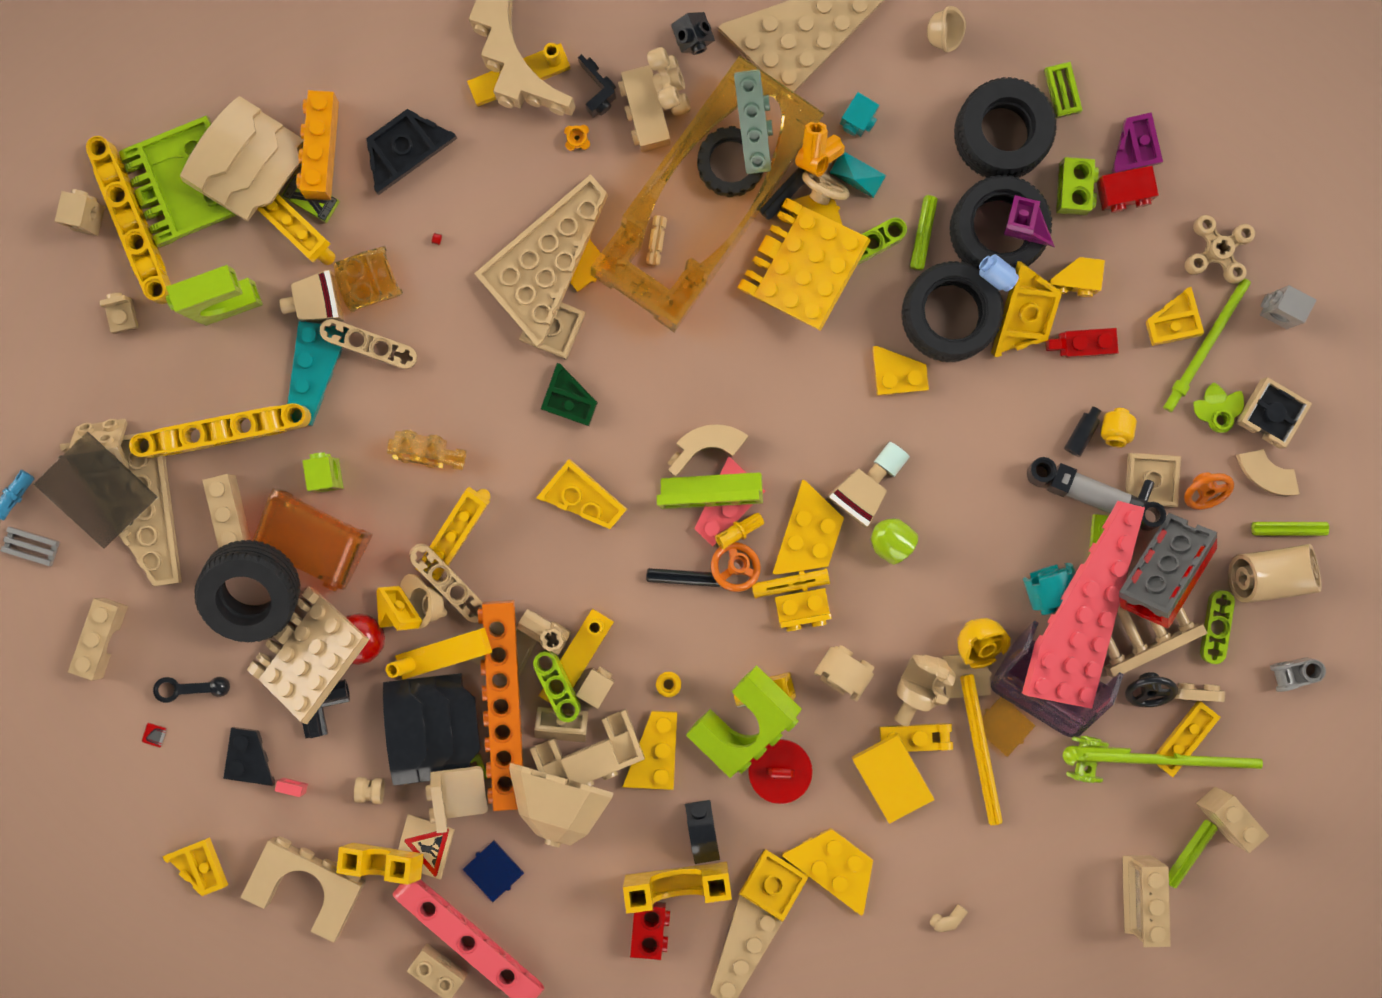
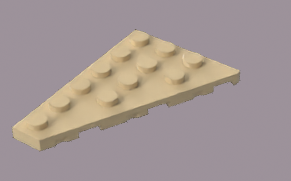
[718,0,885,98]
[474,174,608,348]
[60,432,182,586]

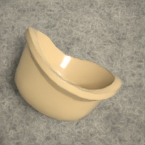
[927,6,966,53]

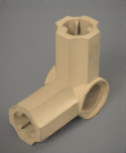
[516,609,572,655]

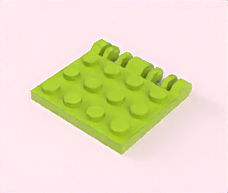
[119,115,236,247]

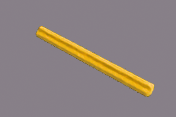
[960,674,1003,825]

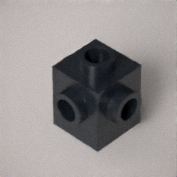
[671,12,715,55]

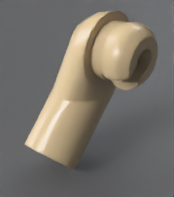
[930,904,968,933]

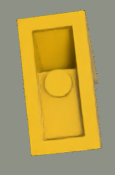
[376,586,422,631]

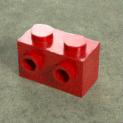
[1096,165,1159,213]

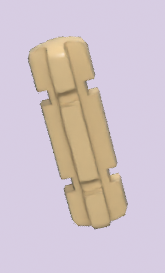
[646,215,667,266]

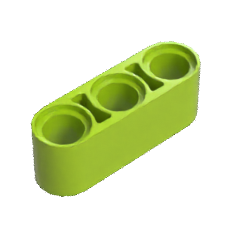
[857,217,907,265]
[533,650,581,722]

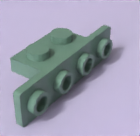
[734,69,773,174]

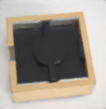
[1235,377,1312,449]

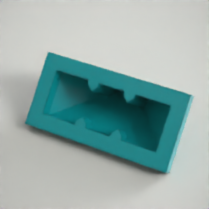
[830,152,886,198]

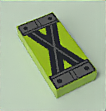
[282,174,340,223]

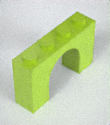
[166,265,263,326]
[686,665,802,778]

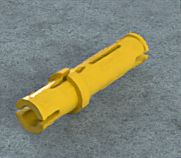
[752,568,830,599]

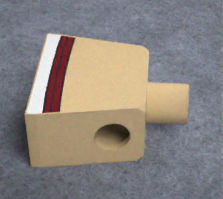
[280,270,344,322]
[827,463,887,527]

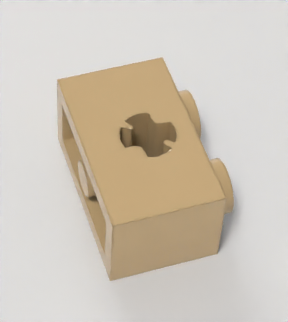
[55,189,105,236]
[407,944,468,998]

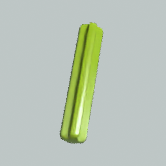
[910,195,938,271]
[1251,522,1329,536]
[1169,820,1218,888]

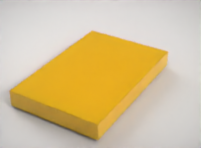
[852,733,935,824]

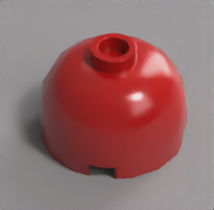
[346,613,385,665]

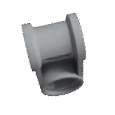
[1270,658,1326,692]

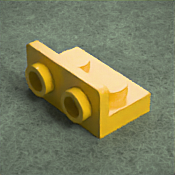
[775,588,832,632]

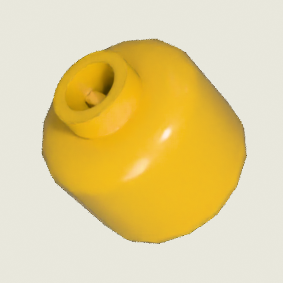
[1100,408,1137,448]

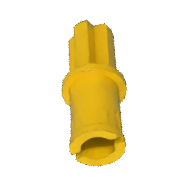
[715,513,764,550]

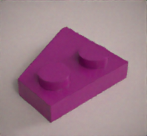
[1112,112,1163,173]

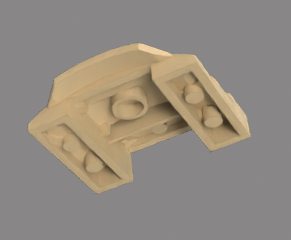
[180,96,304,222]

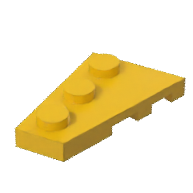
[536,459,627,529]
[622,710,677,790]

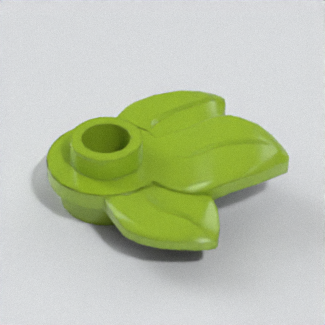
[1193,383,1244,433]

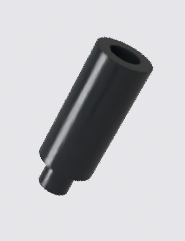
[1064,406,1101,457]

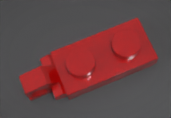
[1045,328,1119,358]

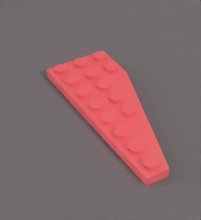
[1022,501,1145,709]

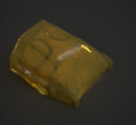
[333,246,403,313]

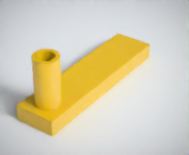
[467,43,571,107]
[257,194,335,265]
[415,487,491,581]
[538,608,614,704]
[386,627,492,680]

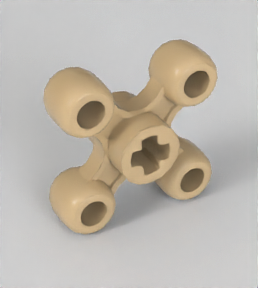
[647,47,691,116]
[1185,215,1255,284]

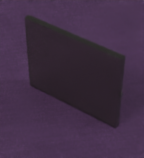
[34,432,158,549]

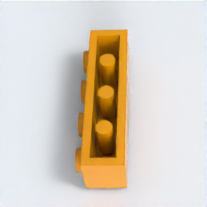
[296,90,339,200]

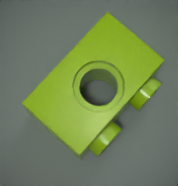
[302,452,344,493]

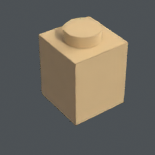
[576,667,615,709]

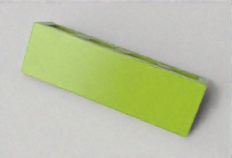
[657,472,763,509]

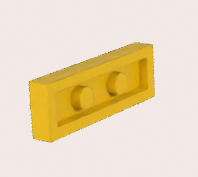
[1155,700,1221,777]

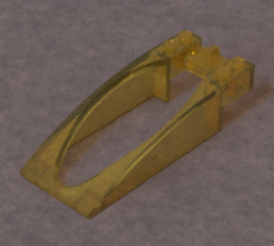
[591,56,825,333]

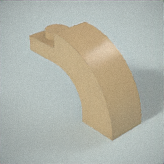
[668,424,749,477]

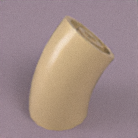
[1228,544,1322,603]

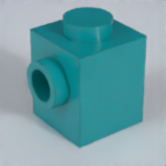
[840,92,879,137]

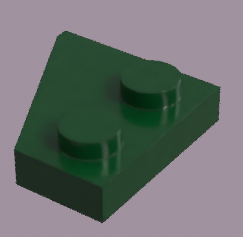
[541,363,598,426]

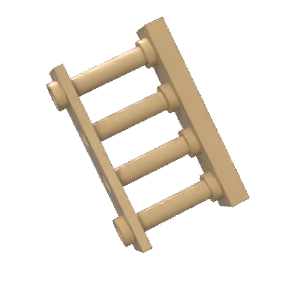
[1104,604,1208,678]

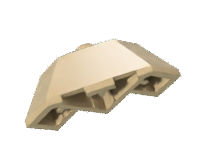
[509,763,613,848]

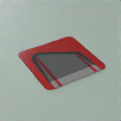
[142,723,167,748]

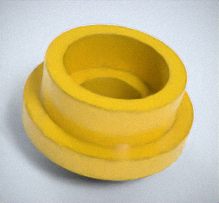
[656,671,681,697]

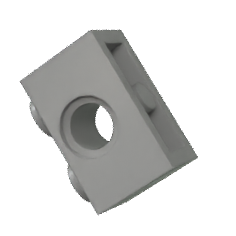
[1260,285,1316,329]

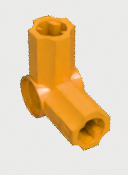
[795,122,845,177]

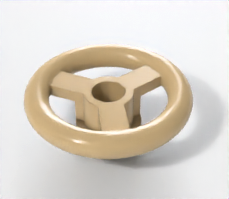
[802,171,849,205]

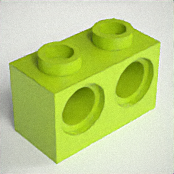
[1056,157,1099,215]

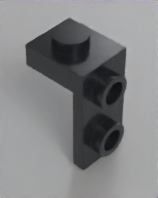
[578,54,616,118]

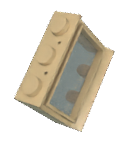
[1123,855,1171,947]

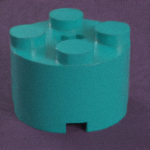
[1023,563,1076,615]

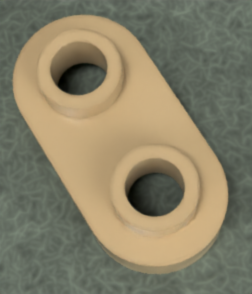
[1175,683,1225,702]

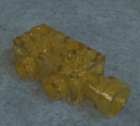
[387,430,467,470]

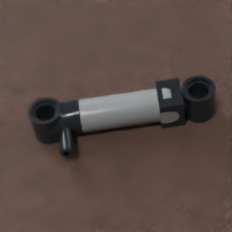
[1027,457,1167,531]

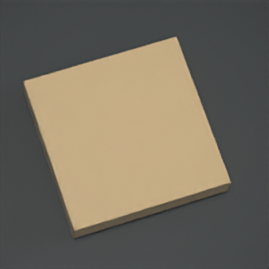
[519,302,586,360]
[1125,453,1181,507]

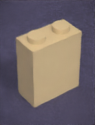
[1196,787,1269,853]

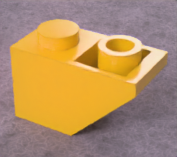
[1048,257,1105,297]

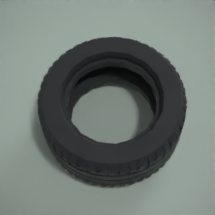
[949,175,1052,269]
[901,261,1003,362]

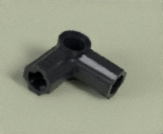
[302,679,350,739]

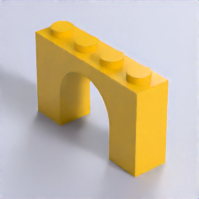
[623,861,732,914]

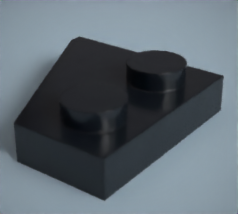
[223,727,275,786]

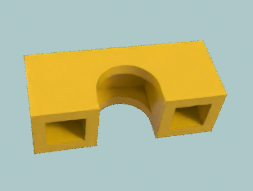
[336,843,424,885]

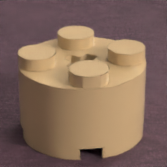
[814,645,874,701]

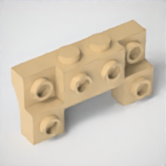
[530,709,645,786]

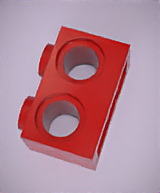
[630,902,670,960]

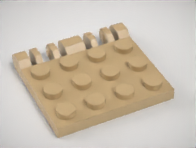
[247,586,369,724]

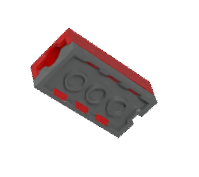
[1119,513,1217,629]

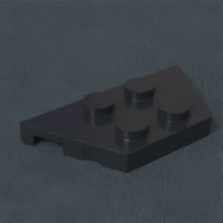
[366,109,457,195]

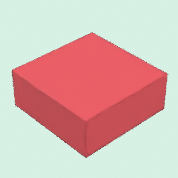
[275,778,308,797]

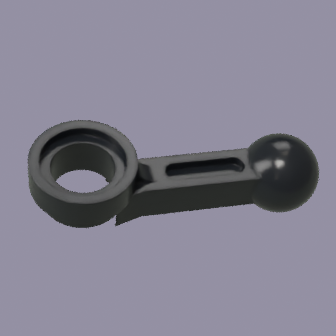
[153,676,230,703]

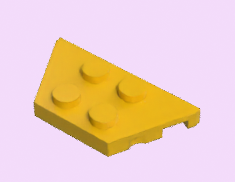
[991,261,1062,357]
[772,480,844,575]
[782,828,873,916]

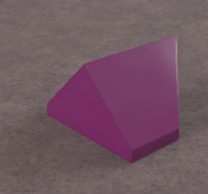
[1004,195,1055,247]

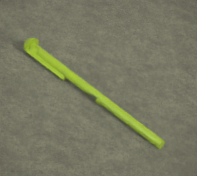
[1062,745,1263,769]

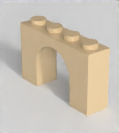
[241,836,366,943]

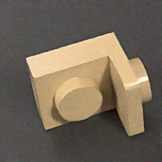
[99,293,139,334]

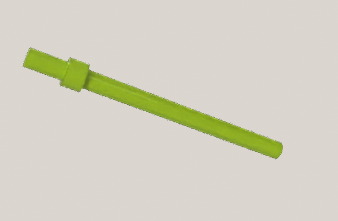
[1163,278,1251,412]

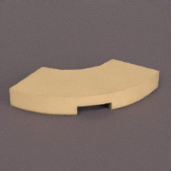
[1236,449,1300,495]

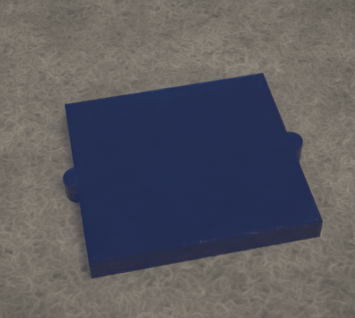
[463,840,524,902]

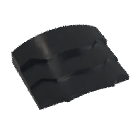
[383,673,481,785]

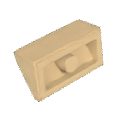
[534,707,588,742]

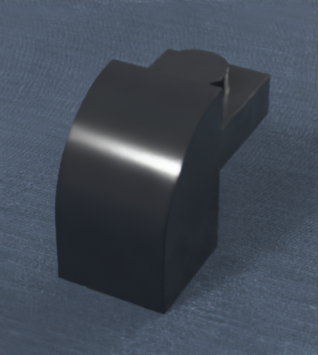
[685,800,720,864]

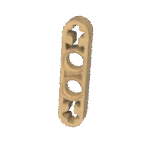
[320,319,417,369]
[409,543,483,623]

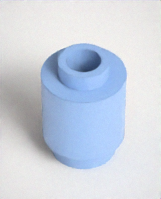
[979,254,1019,292]

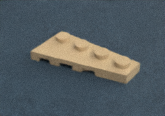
[710,895,783,998]

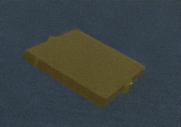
[982,695,1035,757]

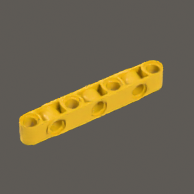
[86,136,171,304]
[129,403,311,458]

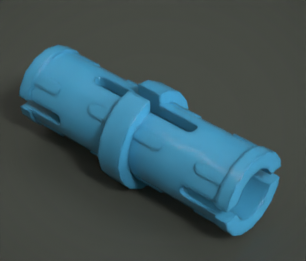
[0,470,35,521]

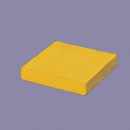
[738,849,809,922]

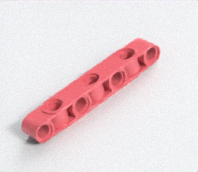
[392,880,545,998]

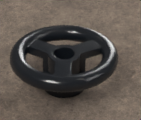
[1125,672,1178,707]

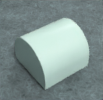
[874,442,910,477]

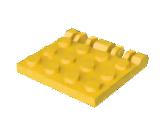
[737,198,871,331]

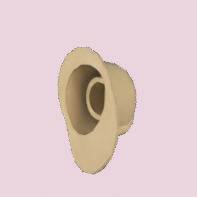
[400,574,447,628]

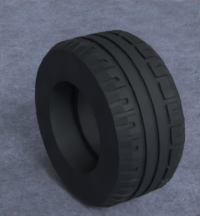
[954,77,1057,178]
[194,540,301,643]

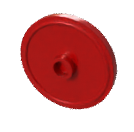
[748,739,813,804]

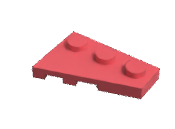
[694,456,765,546]

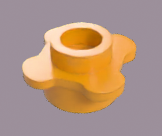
[564,124,590,151]

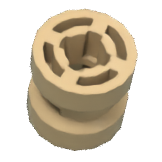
[354,777,385,804]

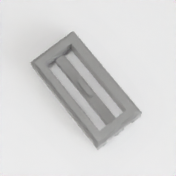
[0,527,60,566]

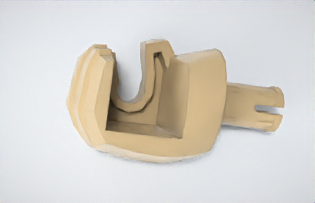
[894,655,956,726]

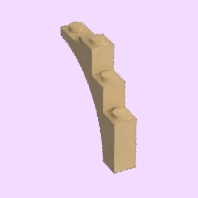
[469,0,576,116]

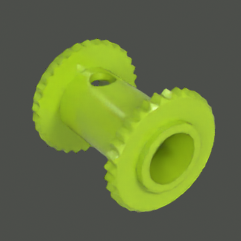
[1066,735,1109,783]

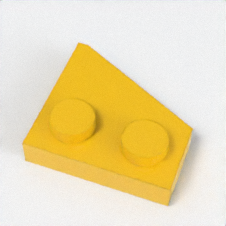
[1145,287,1204,346]
[872,346,929,396]
[162,837,228,896]

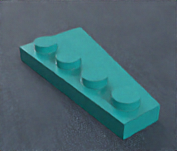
[288,321,349,426]

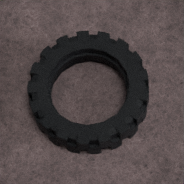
[697,126,763,197]

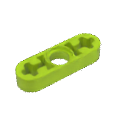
[1200,590,1235,664]

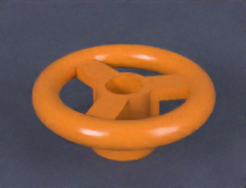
[1184,472,1234,510]
[711,542,761,592]

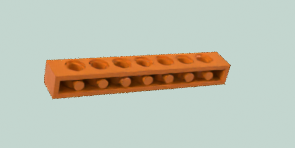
[478,600,523,811]

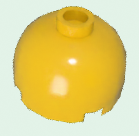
[957,618,1011,669]

